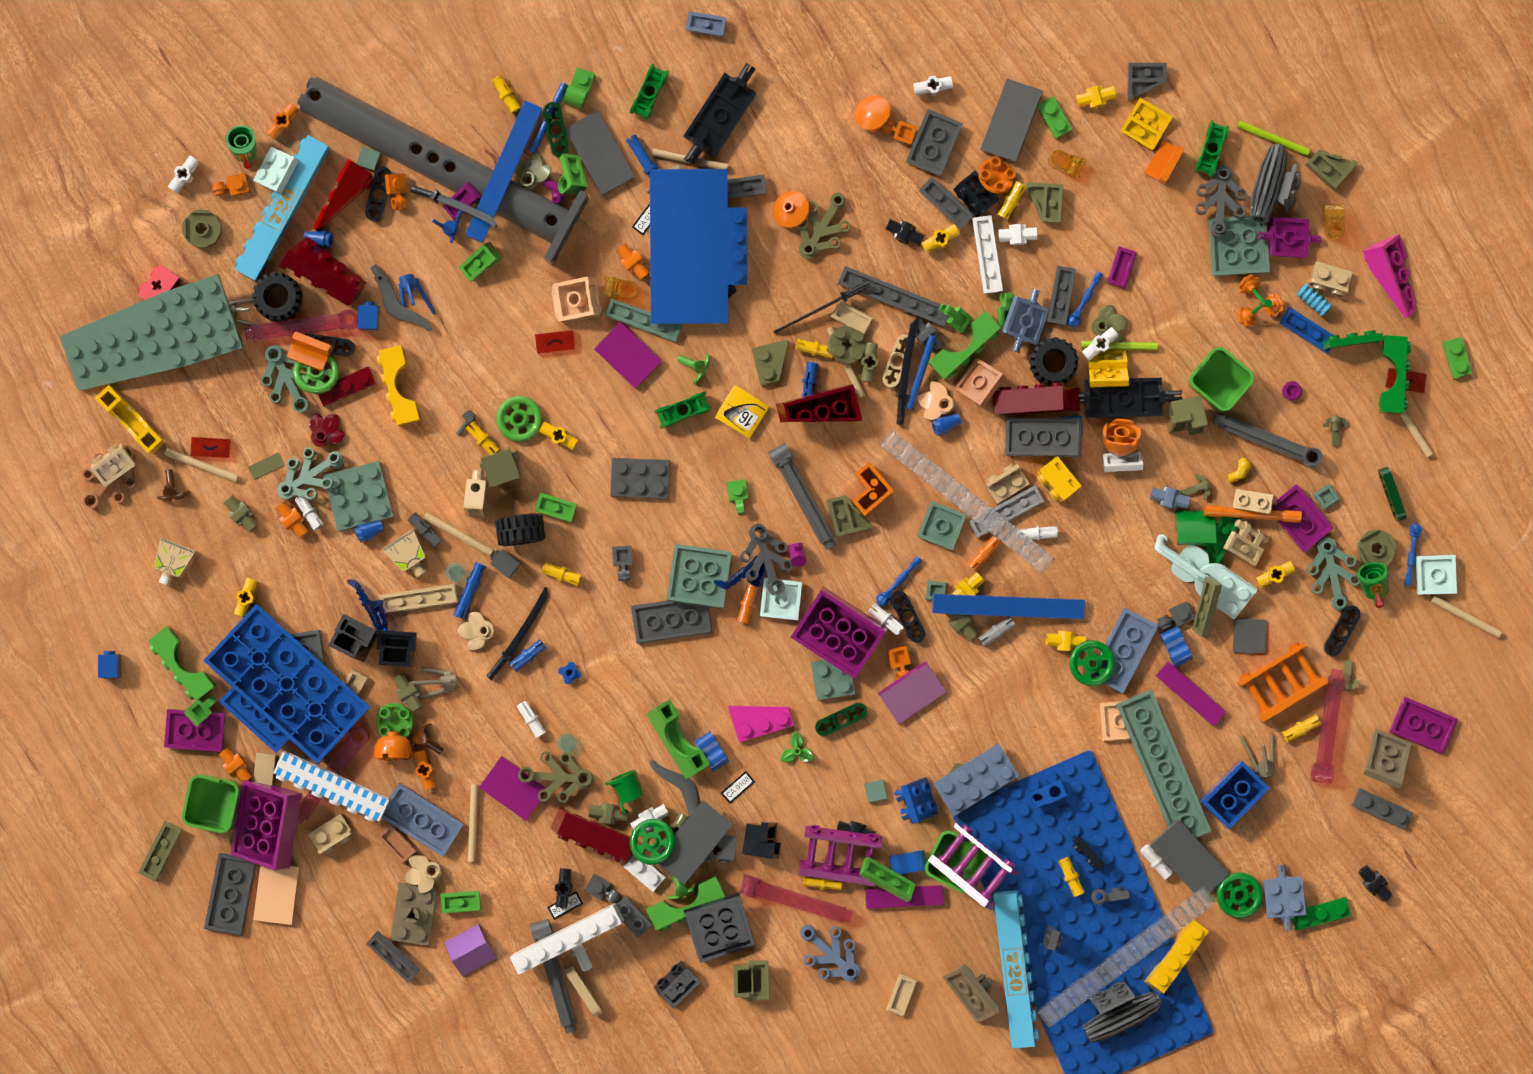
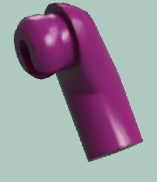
[542,178,564,204]

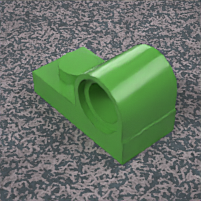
[564,67,595,110]
[558,153,588,195]
[459,242,502,282]

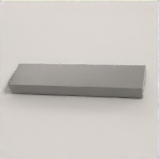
[969,485,1045,538]

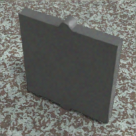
[1233,617,1266,655]

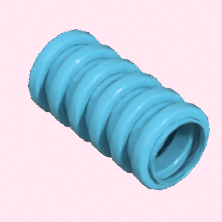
[1296,283,1332,317]

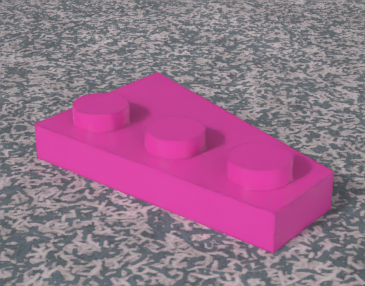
[728,706,794,742]

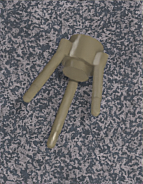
[228,297,260,328]
[412,668,456,699]
[1240,734,1275,777]

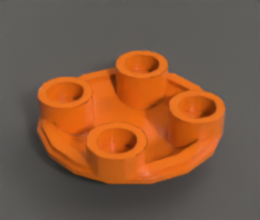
[854,95,892,132]
[979,156,1016,194]

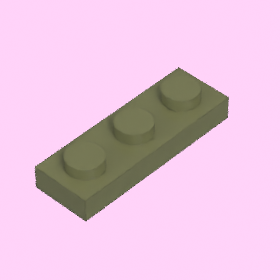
[1192,577,1222,637]
[138,821,183,881]

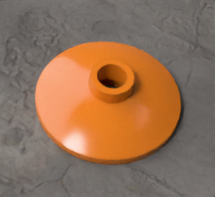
[773,191,810,228]

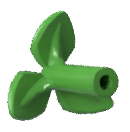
[677,354,710,384]
[780,732,814,763]
[667,875,698,900]

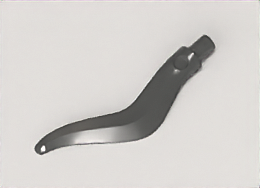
[370,264,432,331]
[649,760,699,815]

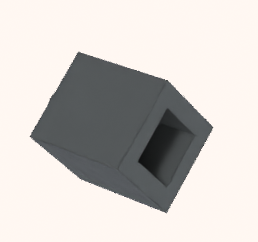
[490,549,521,579]

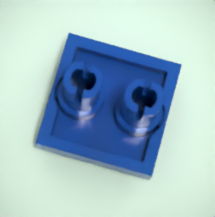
[895,777,938,823]

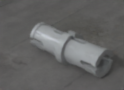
[978,616,1017,647]

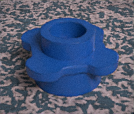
[558,662,581,684]

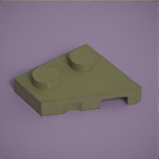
[1305,150,1358,191]
[1026,183,1063,223]
[752,340,788,386]
[826,495,872,537]

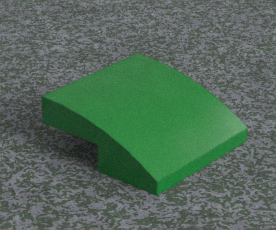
[1175,510,1217,546]

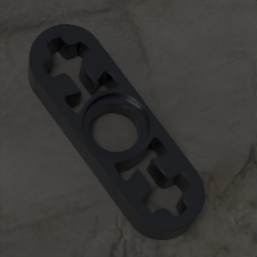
[365,167,392,222]
[303,333,355,357]
[891,591,926,643]
[1323,606,1361,656]

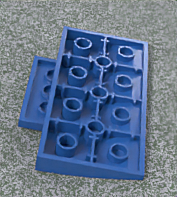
[650,169,747,324]
[203,604,370,765]

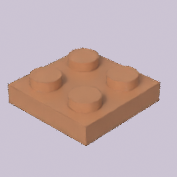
[954,357,1006,408]

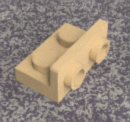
[1309,261,1353,296]
[90,443,136,487]
[985,463,1030,504]
[1233,489,1278,514]
[308,813,354,855]

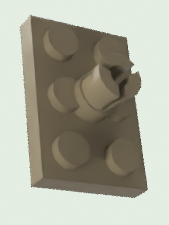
[1363,729,1411,789]
[390,882,437,946]
[943,964,1000,1023]

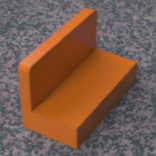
[1145,140,1185,184]
[287,332,331,371]

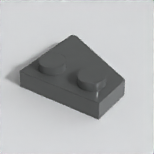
[1127,63,1167,100]

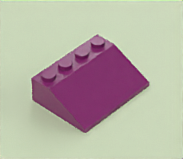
[790,586,887,679]
[230,780,302,870]

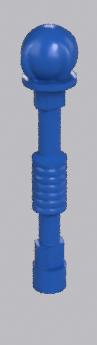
[1067,271,1103,328]
[1404,523,1422,585]
[876,556,922,606]

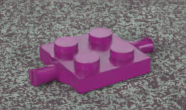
[1257,217,1322,258]

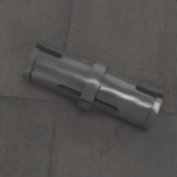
[407,512,442,548]

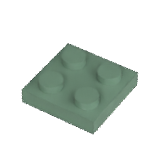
[917,501,967,551]
[811,660,855,700]

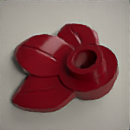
[309,413,345,447]

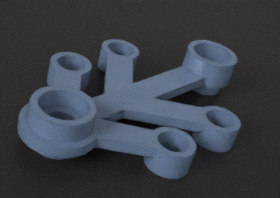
[800,925,860,982]

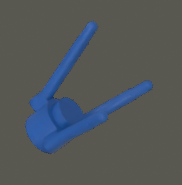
[432,210,462,243]
[398,274,436,314]

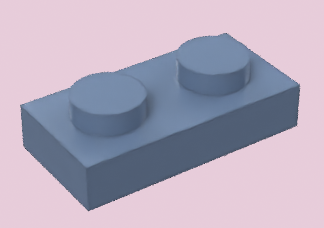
[686,11,727,37]

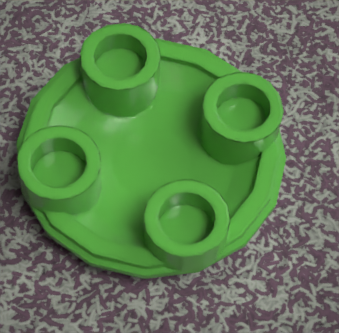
[376,703,414,737]

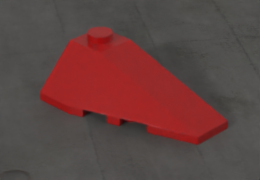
[313,159,373,231]

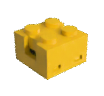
[1036,456,1081,502]

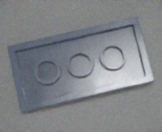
[1091,608,1159,693]
[933,743,1019,817]
[381,783,464,857]

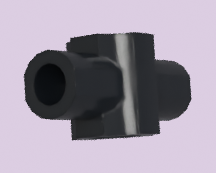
[885,219,925,246]
[836,820,876,834]
[1358,865,1392,902]
[554,868,573,908]

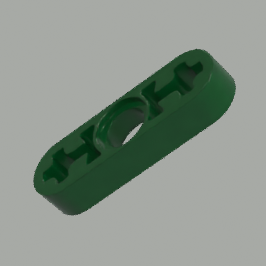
[543,102,569,157]
[1378,466,1407,522]
[815,703,867,736]

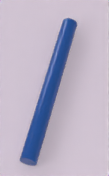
[529,82,568,154]
[906,335,937,410]

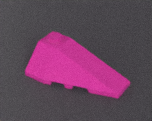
[1363,234,1417,318]

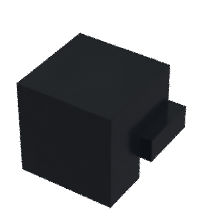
[328,614,378,662]
[377,630,417,667]
[742,822,781,859]

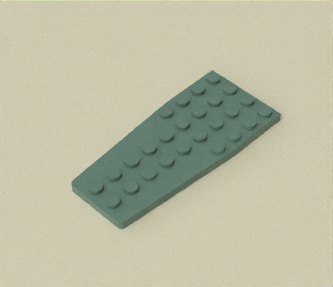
[60,274,244,390]

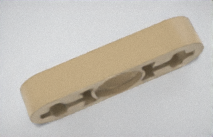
[882,334,908,388]
[565,965,603,1017]

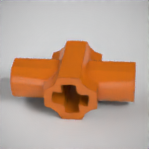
[266,103,300,140]
[616,244,650,281]
[275,501,309,538]
[219,747,253,783]
[413,750,436,790]

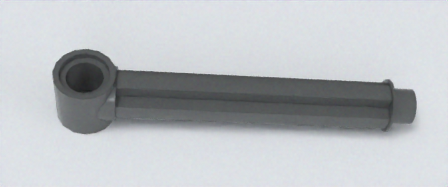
[1212,413,1323,468]
[768,443,836,550]
[530,919,577,1033]

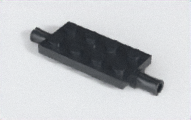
[683,63,757,166]
[1079,377,1182,418]

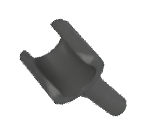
[456,410,475,436]

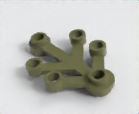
[797,193,850,259]
[518,751,593,803]

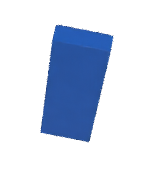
[1278,307,1334,354]

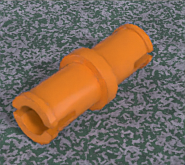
[967,536,1001,572]
[737,584,758,625]

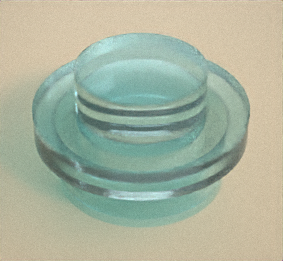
[445,563,465,582]
[558,733,577,753]

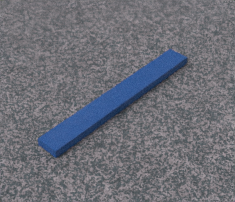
[465,101,542,243]
[932,593,1085,619]

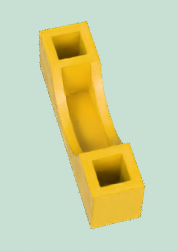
[377,345,421,426]
[94,385,166,455]
[1144,919,1209,994]

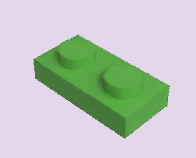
[1037,96,1072,140]
[1442,337,1472,379]
[535,493,577,522]
[441,890,481,913]

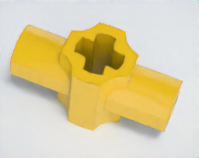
[1076,85,1116,109]
[921,224,960,254]
[539,422,578,450]
[1255,561,1295,588]
[952,572,985,595]
[234,578,258,617]
[1045,631,1086,651]

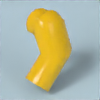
[1227,458,1251,483]

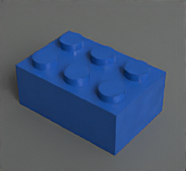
[1199,760,1270,829]

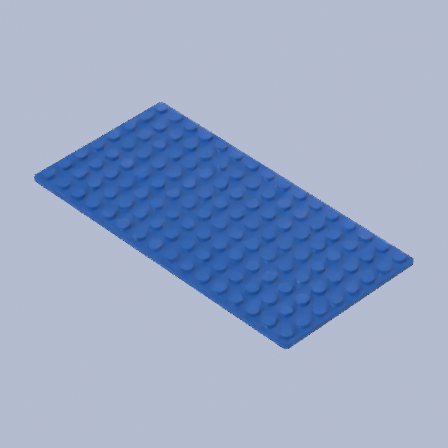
[952,750,1213,1074]

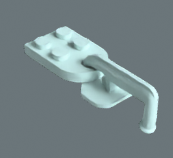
[1155,534,1257,619]

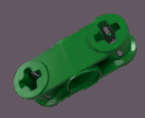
[629,64,670,121]
[1194,120,1230,178]
[654,391,712,429]

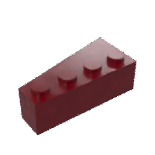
[279,236,367,306]
[993,383,1080,415]
[776,384,863,423]
[551,807,632,863]

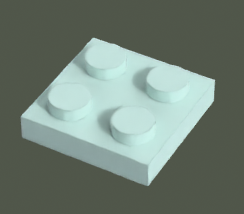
[253,147,299,194]
[1416,555,1457,595]
[760,578,802,620]

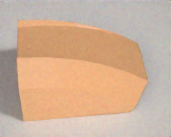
[551,277,602,322]

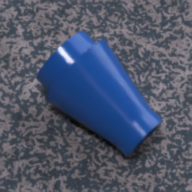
[303,230,333,249]
[931,413,961,436]
[354,520,384,543]

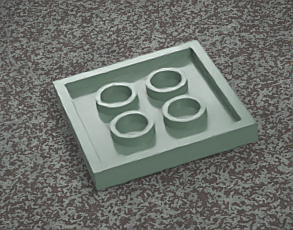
[1208,216,1270,276]
[323,461,394,531]
[666,544,732,609]

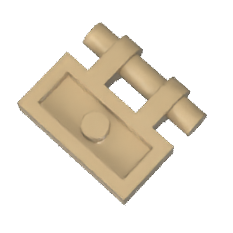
[1223,520,1269,566]

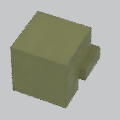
[1167,396,1208,436]
[479,446,520,487]
[734,960,769,1000]

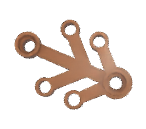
[82,446,137,509]

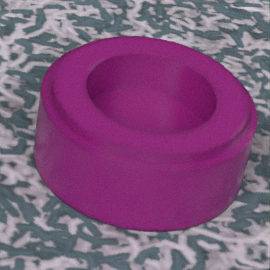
[1282,381,1302,401]

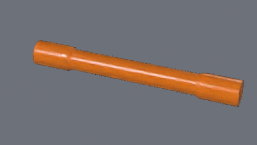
[1204,505,1302,523]

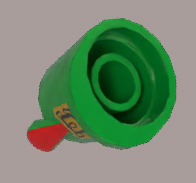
[226,125,257,169]
[1358,562,1389,608]
[605,769,643,814]

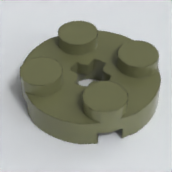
[182,209,222,248]
[827,326,865,365]
[1357,530,1396,566]

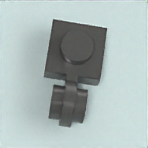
[612,545,633,583]
[1157,601,1195,630]
[584,873,622,904]
[1091,887,1130,904]

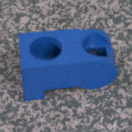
[1029,778,1068,808]

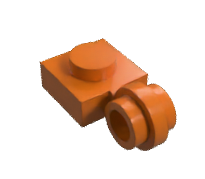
[880,120,917,144]
[212,173,250,196]
[385,173,407,211]
[886,645,911,680]

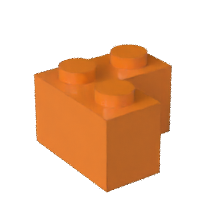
[852,462,894,516]

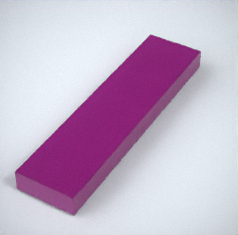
[1155,661,1226,726]
[865,885,943,909]

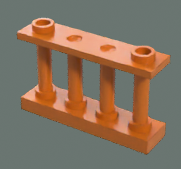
[1236,642,1329,722]

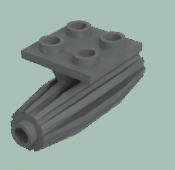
[1250,144,1301,223]
[1083,981,1162,1043]

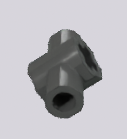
[910,317,944,354]

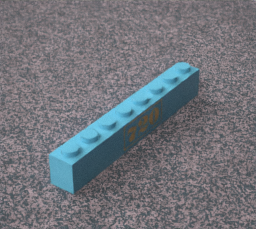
[235,135,330,282]
[993,890,1039,1048]

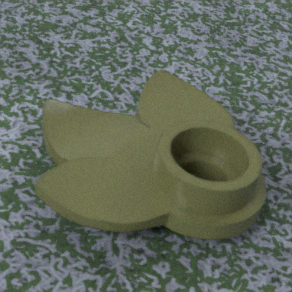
[515,153,551,190]
[1091,305,1128,343]

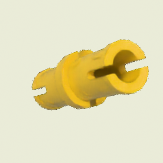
[492,75,521,114]
[997,181,1027,220]
[795,338,833,359]
[466,421,500,455]
[542,562,582,587]
[1281,714,1321,743]
[1058,857,1085,897]
[803,876,842,891]

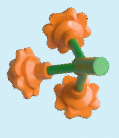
[1236,275,1285,327]

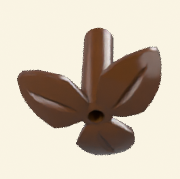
[157,469,190,502]
[411,723,444,755]

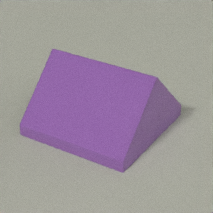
[444,924,497,976]

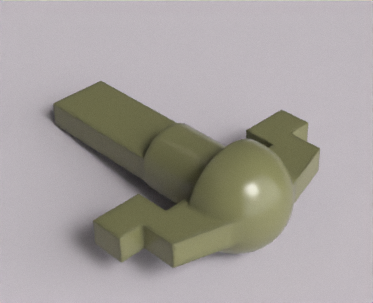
[1323,415,1349,446]
[1180,474,1211,500]
[1333,660,1360,691]

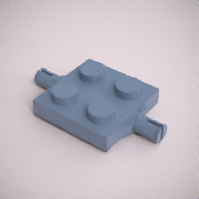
[1002,289,1049,353]
[1263,865,1307,931]

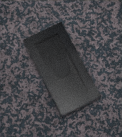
[1071,835,1105,869]

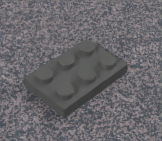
[905,109,963,177]
[610,458,670,499]

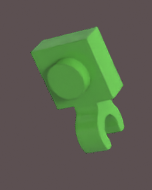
[997,293,1013,326]
[938,303,972,333]
[726,479,748,514]
[184,696,216,726]

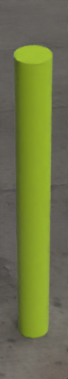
[1237,120,1310,156]
[1081,341,1158,350]

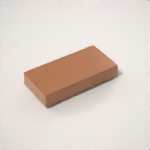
[377,824,417,864]

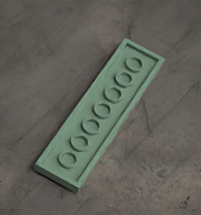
[1116,689,1211,838]

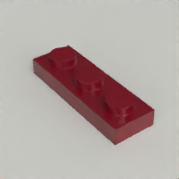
[318,366,377,407]

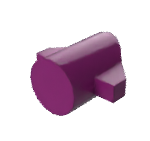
[788,543,806,567]

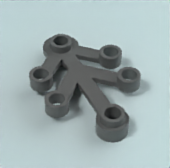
[1195,166,1247,239]
[740,524,793,596]

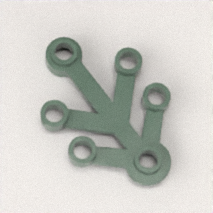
[261,345,315,413]
[277,447,344,501]
[1306,537,1360,611]

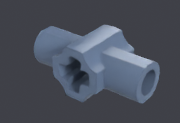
[1150,487,1190,509]

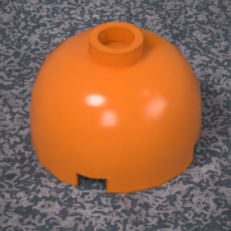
[1102,419,1141,456]
[374,732,413,761]

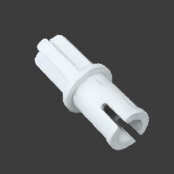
[295,496,324,531]
[1019,526,1058,541]
[868,603,904,635]
[517,701,546,738]
[1141,844,1173,880]
[572,943,592,972]

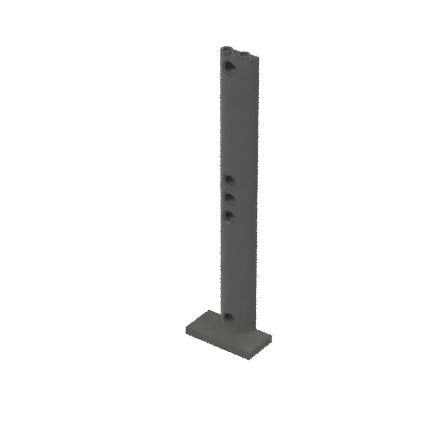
[297,77,589,266]

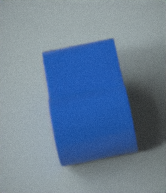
[1160,626,1193,667]
[694,731,730,772]
[889,850,927,874]

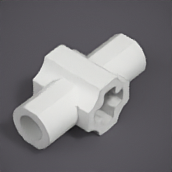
[913,76,953,96]
[168,156,200,194]
[999,224,1038,245]
[1082,327,1119,361]
[630,804,669,831]

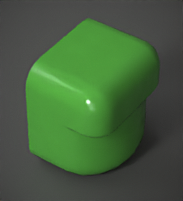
[1188,347,1254,413]
[182,774,241,833]
[925,831,988,893]

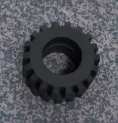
[252,272,303,322]
[1029,337,1079,387]
[495,513,546,546]

